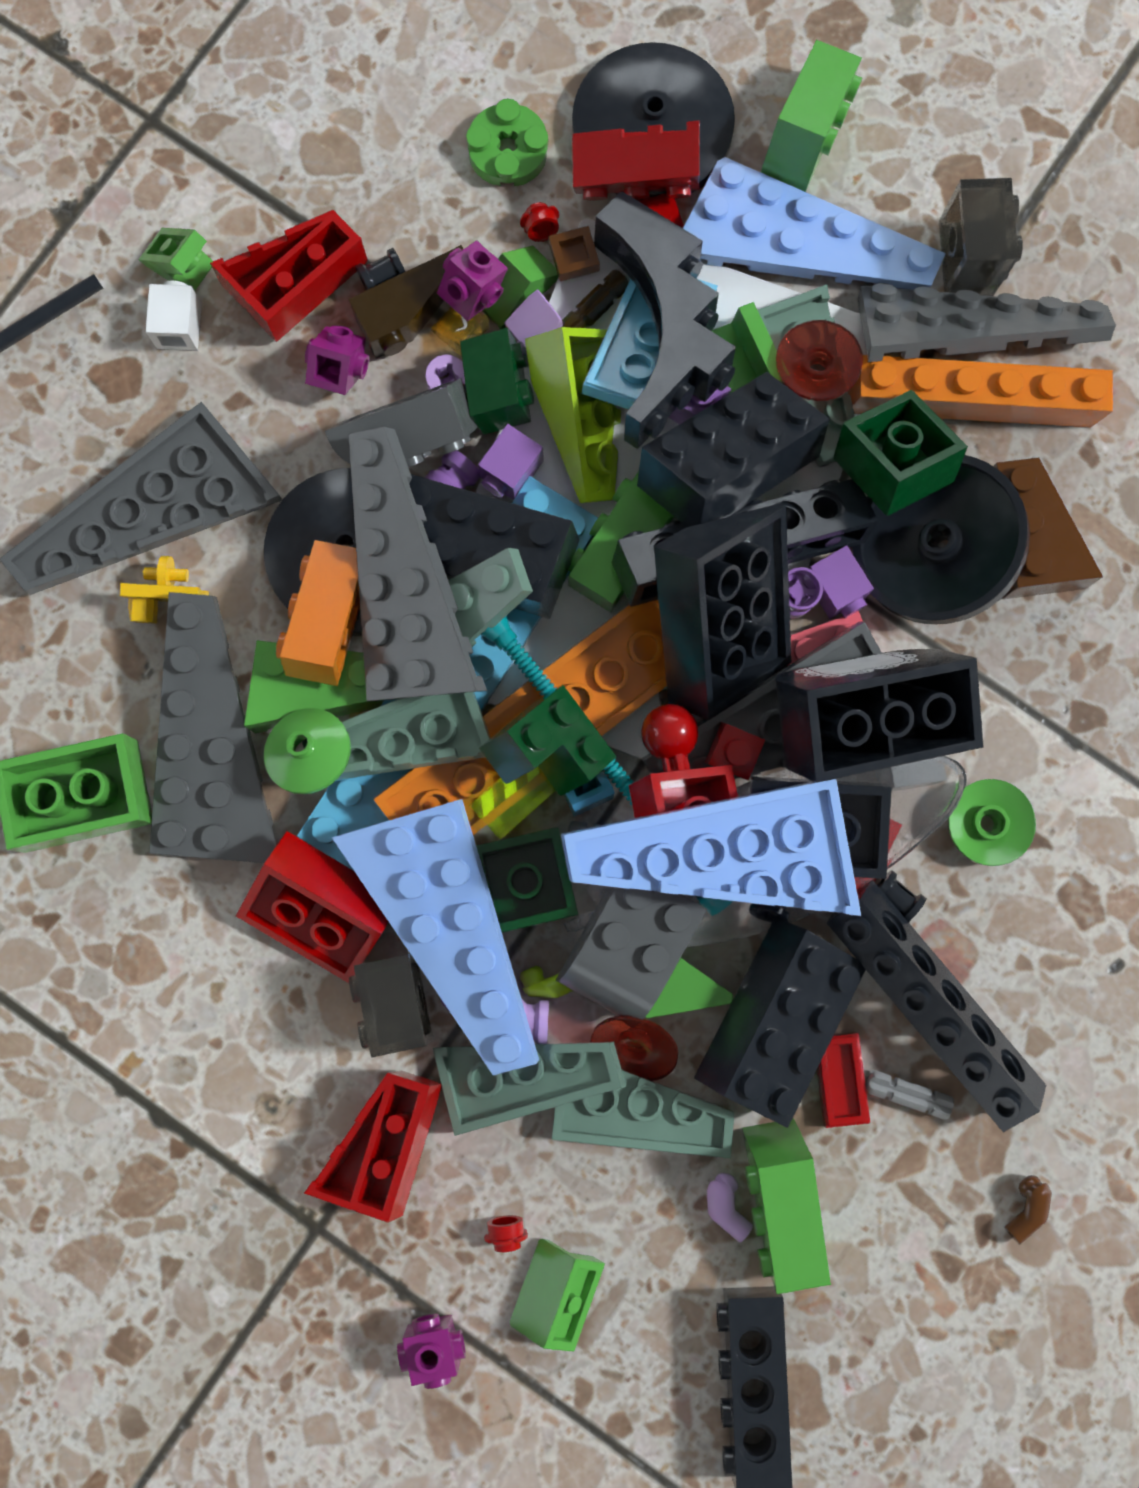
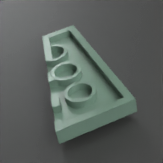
[758,284,855,468]
[449,548,533,647]
[302,692,491,780]
[433,1042,626,1136]
[552,1070,734,1158]

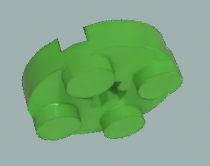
[466,98,548,186]

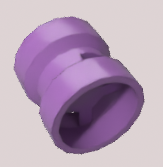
[424,450,480,489]
[788,567,823,618]

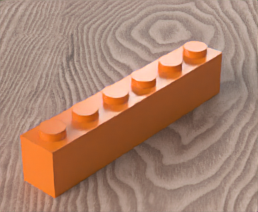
[848,355,1113,427]

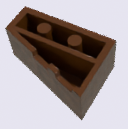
[994,457,1103,599]

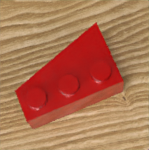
[572,120,700,201]
[210,210,368,342]
[304,1071,442,1223]

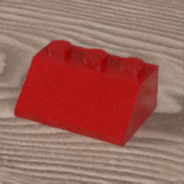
[236,831,388,983]

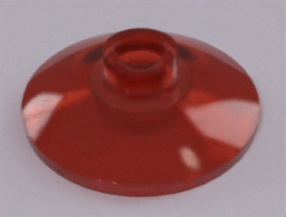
[776,320,863,401]
[590,1015,679,1081]

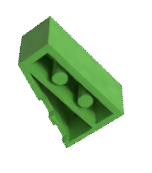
[761,39,863,192]
[244,640,384,734]
[742,1118,831,1294]

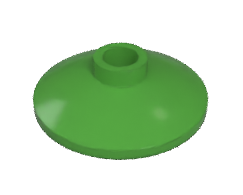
[264,708,351,794]
[948,779,1036,866]

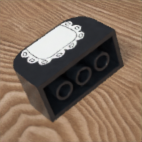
[776,649,984,783]

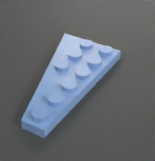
[683,157,946,290]
[561,779,861,916]
[332,799,539,1075]

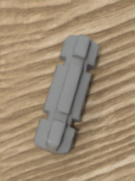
[866,1070,954,1120]

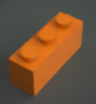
[276,540,360,686]

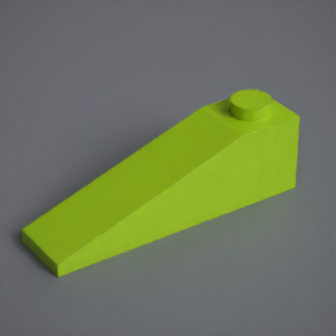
[525,327,621,503]

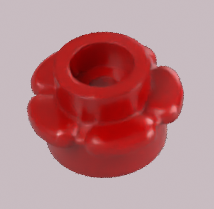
[520,202,560,242]
[484,1215,528,1253]

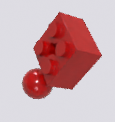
[629,704,738,818]

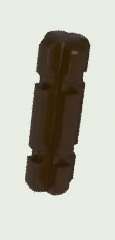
[562,269,629,328]

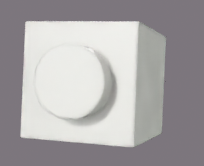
[146,281,202,351]

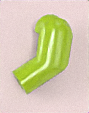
[519,966,573,998]

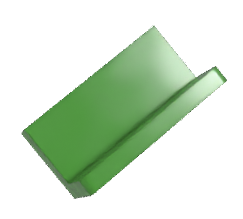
[712,302,789,394]
[510,1239,605,1352]

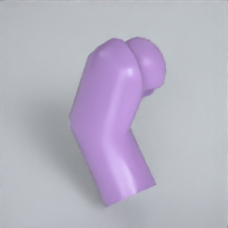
[707,1173,753,1243]

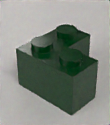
[479,685,616,796]

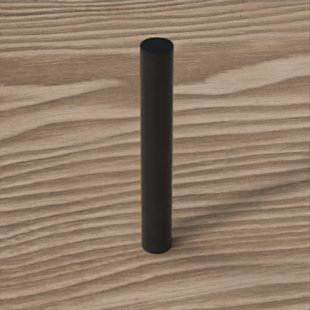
[0,274,104,353]

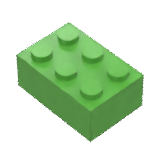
[0,733,152,853]

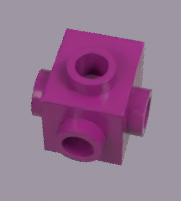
[437,240,508,321]
[305,326,369,395]
[397,1314,466,1389]

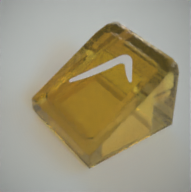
[431,307,489,357]

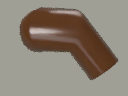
[1004,1175,1052,1245]

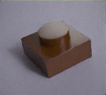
[548,226,600,282]

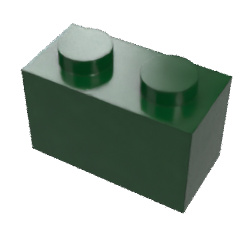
[460,327,534,434]

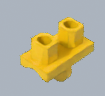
[120,556,209,624]

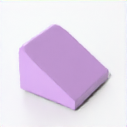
[504,289,563,351]

